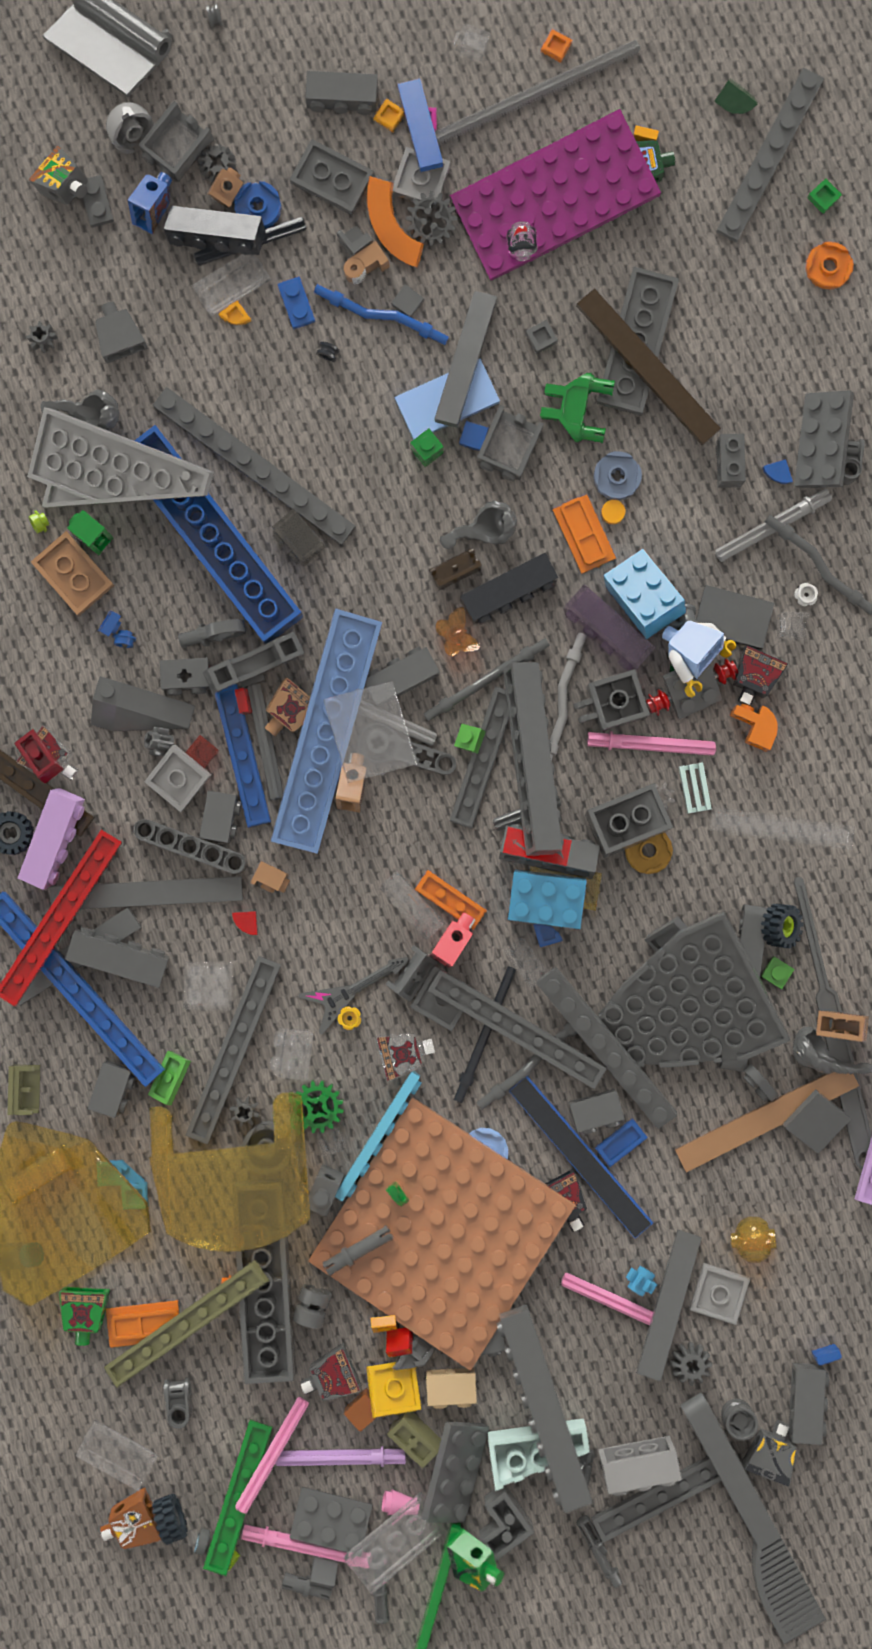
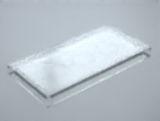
[343,1492,449,1594]

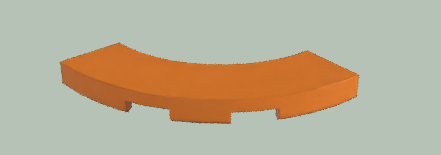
[367,176,424,268]

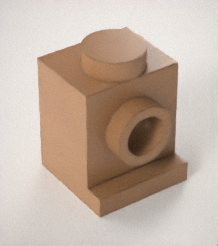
[207,167,243,208]
[250,861,290,893]

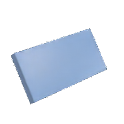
[395,359,500,440]

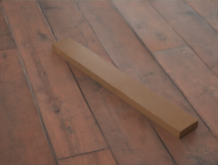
[675,1072,859,1172]

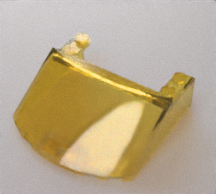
[149,1092,310,1252]

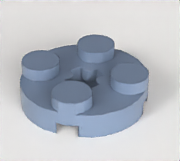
[593,451,642,500]

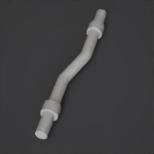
[550,632,587,761]

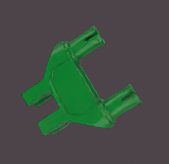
[540,373,615,444]

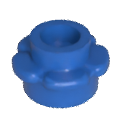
[113,630,136,648]

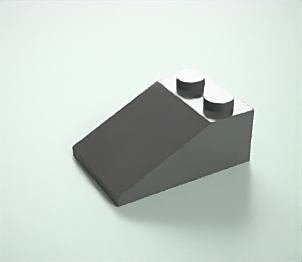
[585,783,673,859]

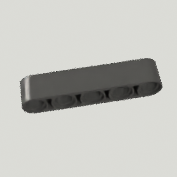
[133,819,248,874]

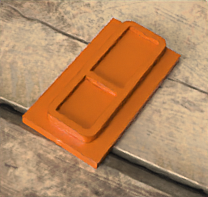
[553,494,616,574]
[106,1300,179,1348]

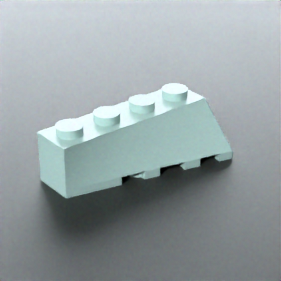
[488,1418,589,1491]

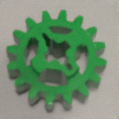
[292,1080,344,1133]

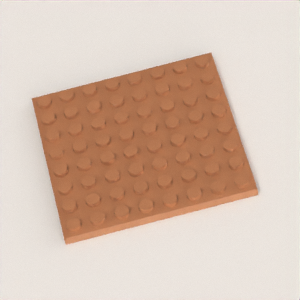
[308,1097,576,1371]

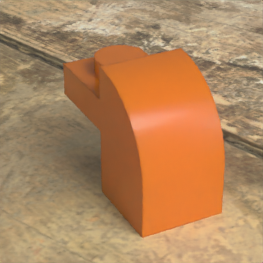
[730,704,778,752]

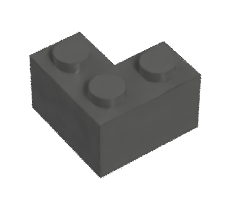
[479,1485,534,1562]

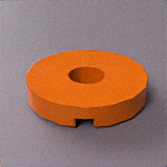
[806,242,854,290]

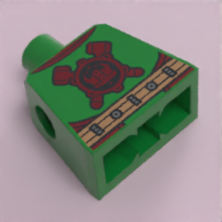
[59,1287,110,1346]

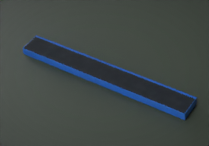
[509,1076,653,1239]

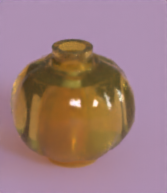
[730,1216,776,1263]

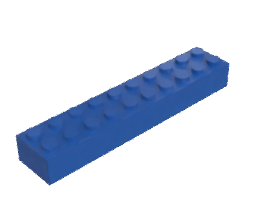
[135,425,304,644]

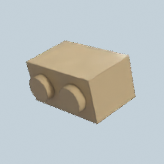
[426,1368,477,1409]

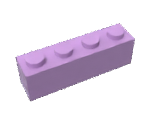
[18,788,85,890]

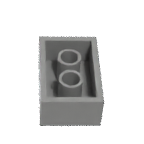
[598,1436,682,1496]

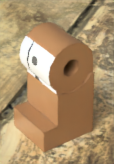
[344,241,390,284]

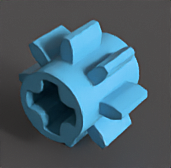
[626,1265,657,1297]

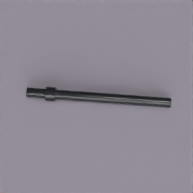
[453,966,517,1103]

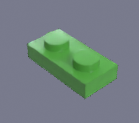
[148,1051,191,1105]

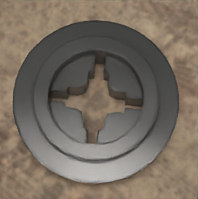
[198,144,236,182]

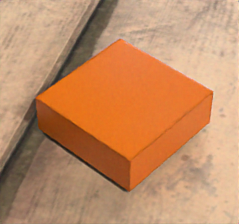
[541,29,573,63]

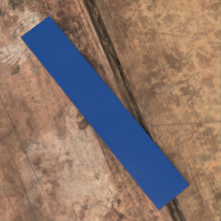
[215,684,271,828]

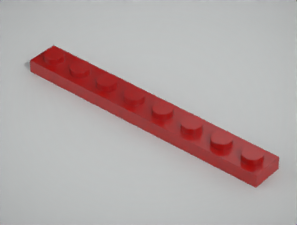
[0,829,122,1007]

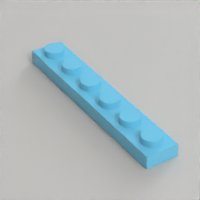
[335,1070,422,1202]

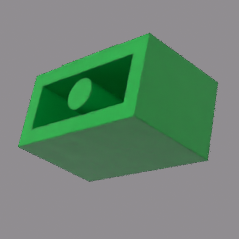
[67,510,113,556]

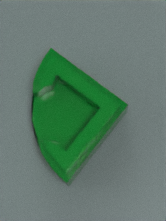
[386,1181,409,1207]

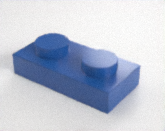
[278,276,315,330]

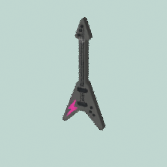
[299,957,409,1034]

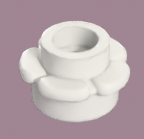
[794,583,818,606]

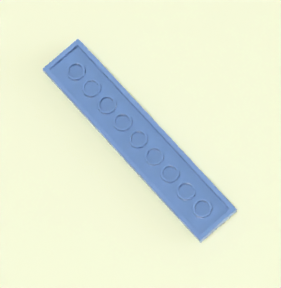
[271,609,382,854]

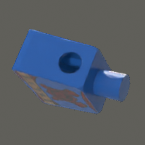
[128,172,172,234]

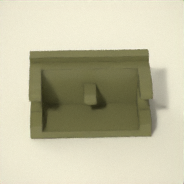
[7,1064,41,1115]
[387,1411,441,1469]

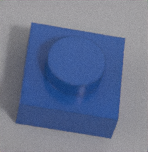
[97,611,121,636]

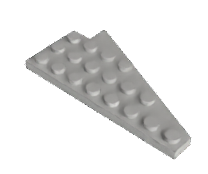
[27,408,214,507]

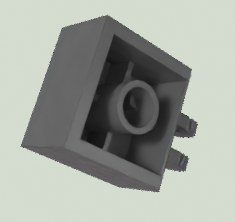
[573,669,649,732]

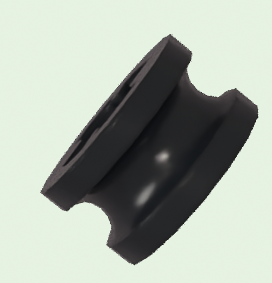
[316,341,340,362]

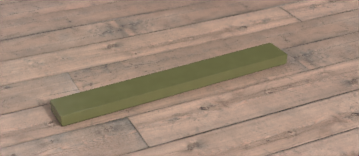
[104,1260,269,1388]

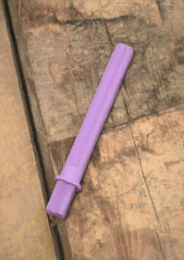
[275,1446,406,1467]

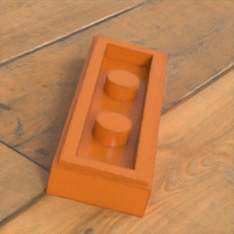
[414,870,487,930]

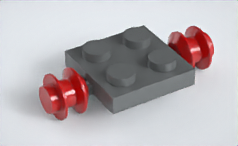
[645,658,738,719]

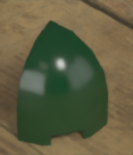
[714,79,758,114]

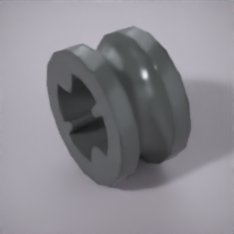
[206,3,223,28]

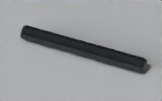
[194,217,307,266]

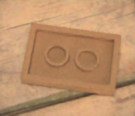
[31,531,115,616]

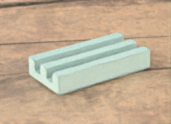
[679,762,712,814]

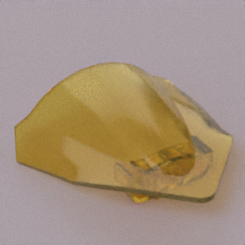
[0,1121,151,1307]

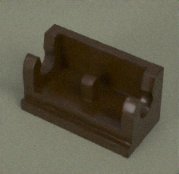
[429,548,482,591]

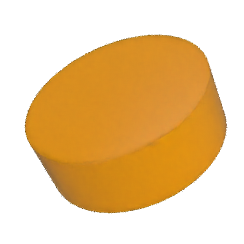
[601,500,625,525]

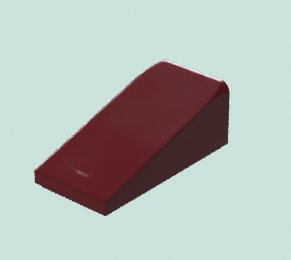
[14,729,63,783]

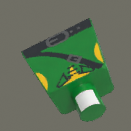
[446,1528,504,1591]

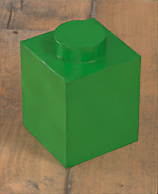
[410,428,444,467]

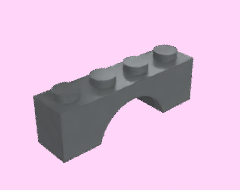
[203,632,304,694]

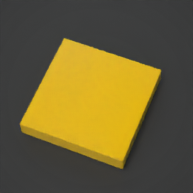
[366,1362,422,1418]

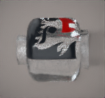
[506,222,538,261]

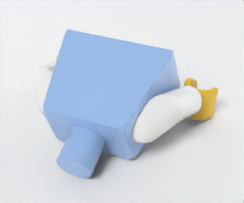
[662,621,736,697]

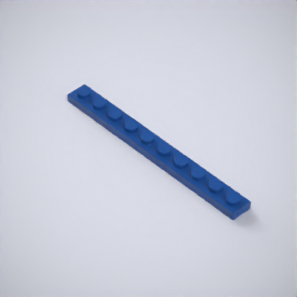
[0,892,165,1087]

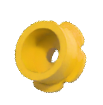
[338,1006,361,1030]

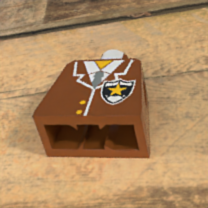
[100,1488,161,1549]

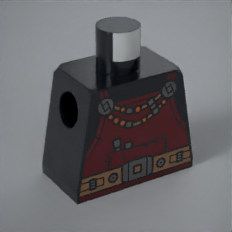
[733,645,788,706]
[545,1169,587,1232]

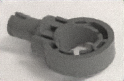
[178,619,246,648]

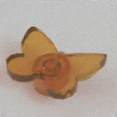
[435,607,480,657]

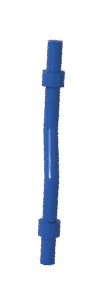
[314,284,449,345]

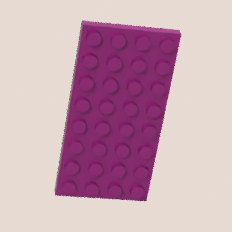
[450,109,661,281]

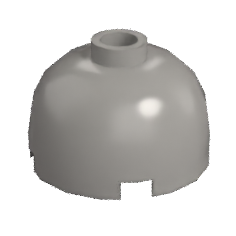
[106,102,155,154]

